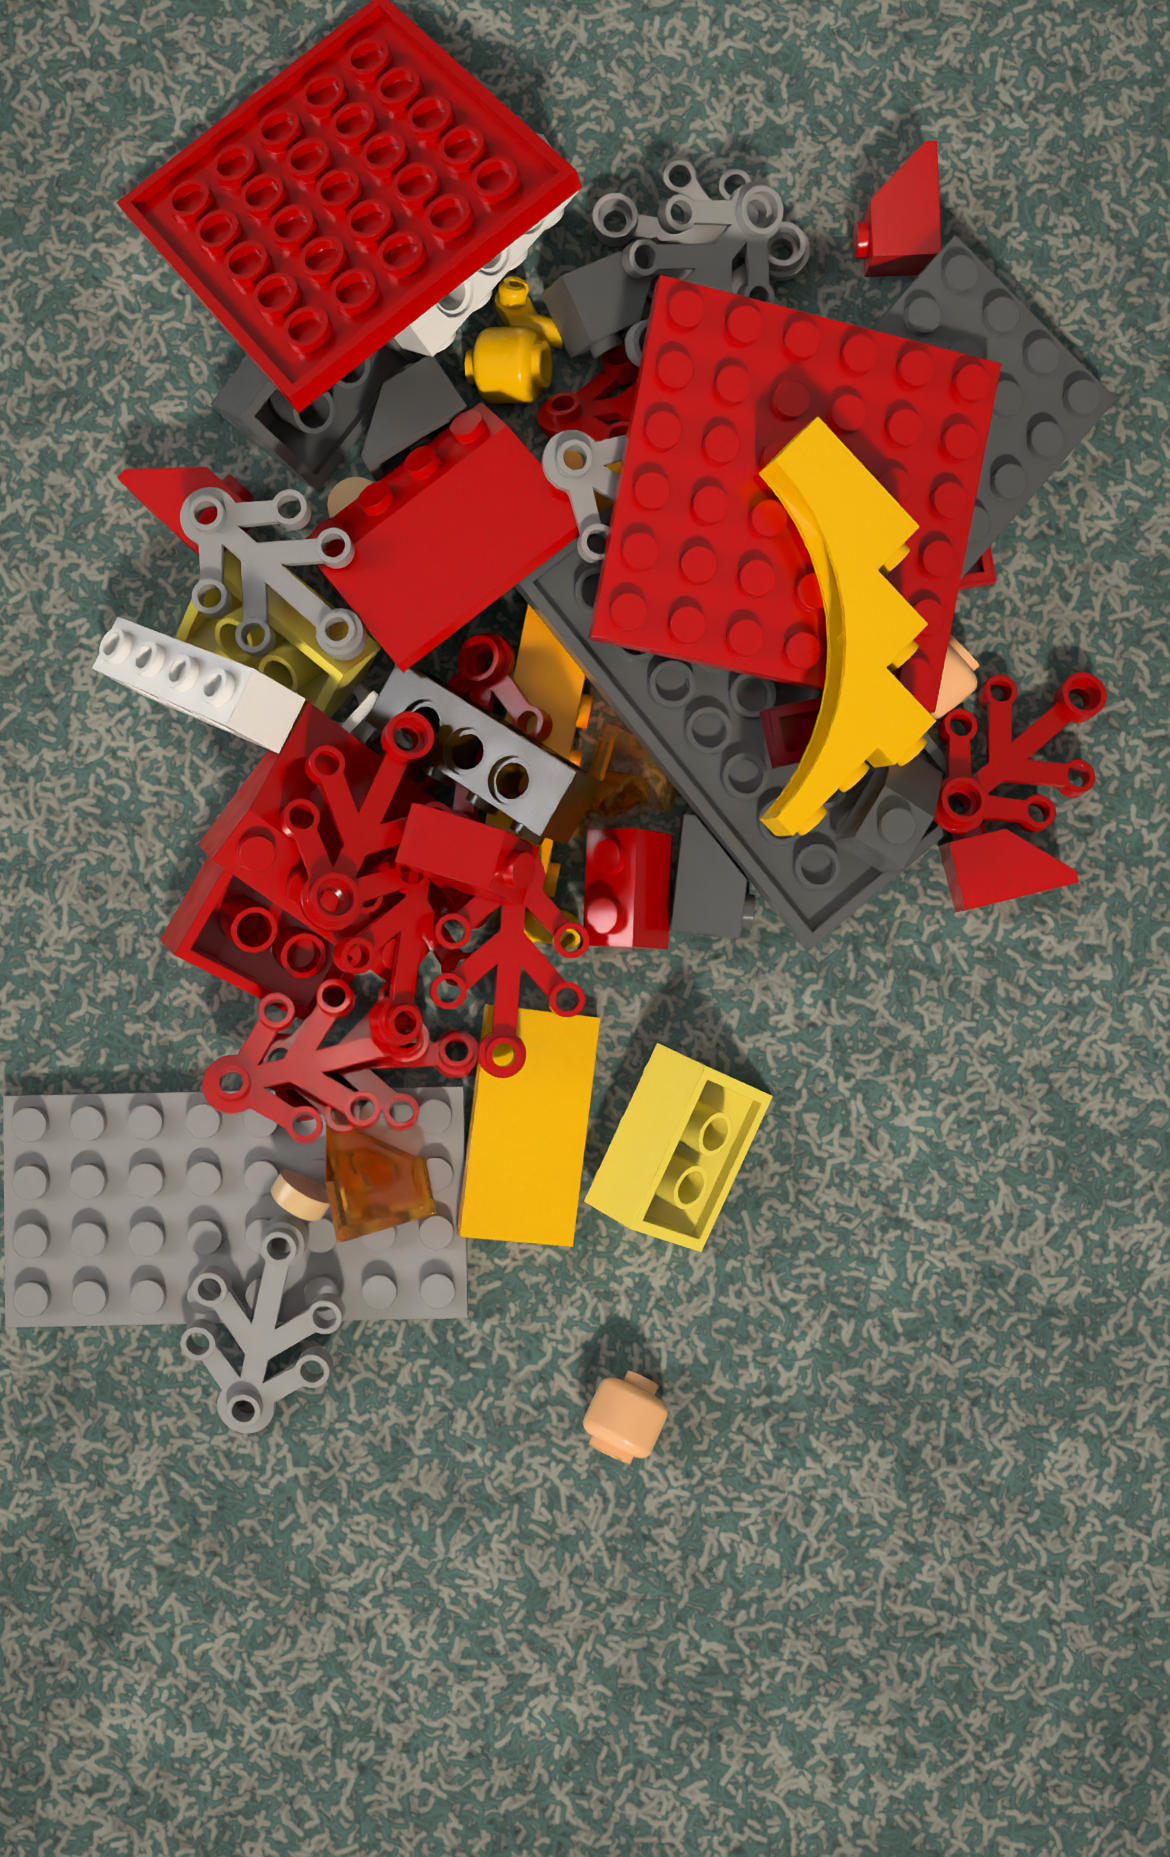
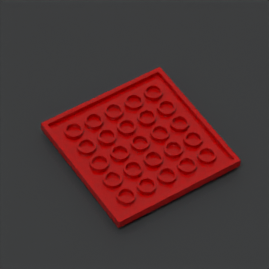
[116,0,582,413]
[588,275,1002,714]

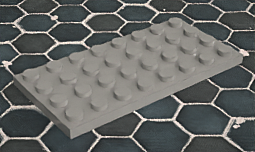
[3,1086,469,1328]

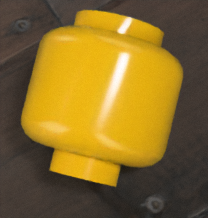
[465,326,553,405]

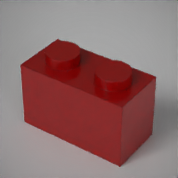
[583,828,673,950]

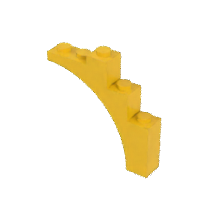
[758,417,936,836]

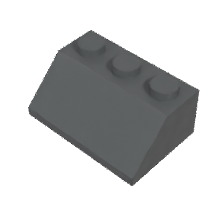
[211,338,421,492]

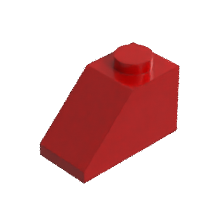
[853,140,942,277]
[117,467,254,556]
[395,803,539,905]
[938,822,1079,913]

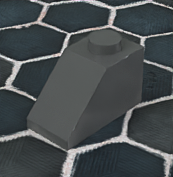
[541,236,660,359]
[361,356,468,482]
[834,756,943,872]
[669,814,755,939]

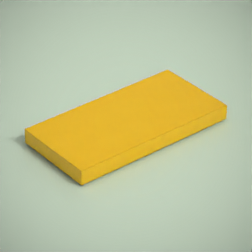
[456,1004,600,1247]

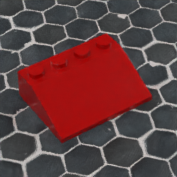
[305,402,580,673]
[198,700,450,984]
[160,856,358,1021]

